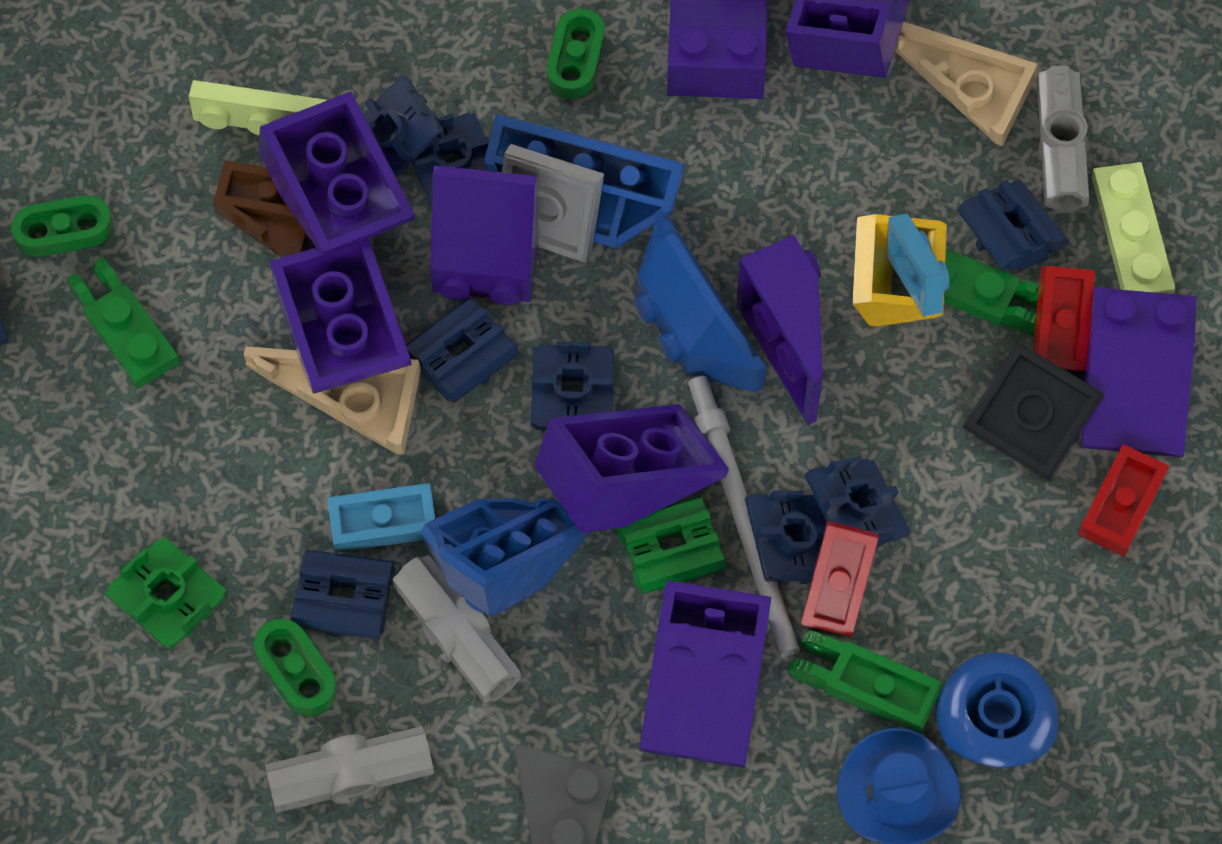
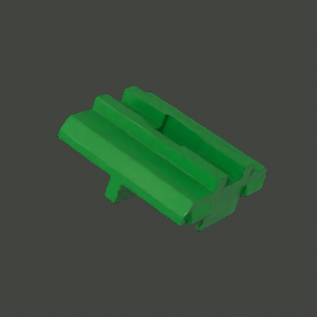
[616,496,727,595]
[104,536,227,650]

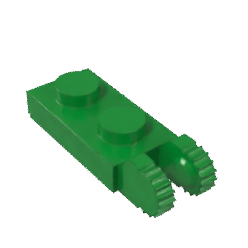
[944,248,1039,336]
[66,258,180,389]
[787,630,944,734]

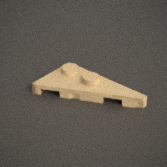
[895,22,1038,146]
[244,346,421,455]

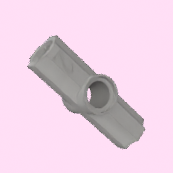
[1036,66,1089,213]
[392,555,521,704]
[265,726,434,813]

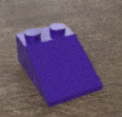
[667,0,767,99]
[259,91,415,256]
[430,165,539,305]
[736,235,823,425]
[270,238,412,394]
[1081,287,1196,457]
[534,404,729,533]

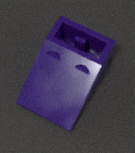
[785,0,910,78]
[639,580,772,768]

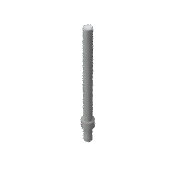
[688,376,800,658]

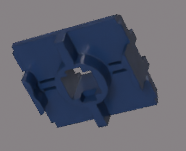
[363,75,443,177]
[412,113,489,207]
[957,179,1069,271]
[406,298,520,404]
[531,342,614,430]
[804,456,911,548]
[745,491,826,585]
[290,549,396,639]

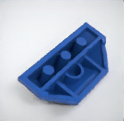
[484,114,685,248]
[634,215,766,392]
[420,498,590,617]

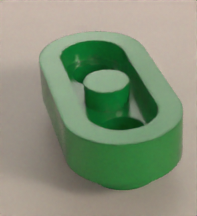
[547,8,605,99]
[11,195,113,257]
[254,619,337,717]

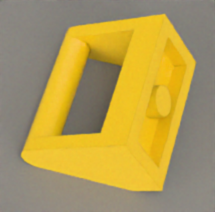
[853,214,947,326]

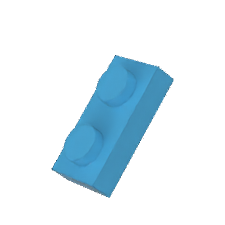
[887,213,949,317]
[327,483,435,553]

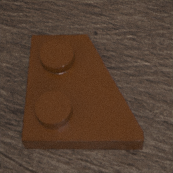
[213,160,309,258]

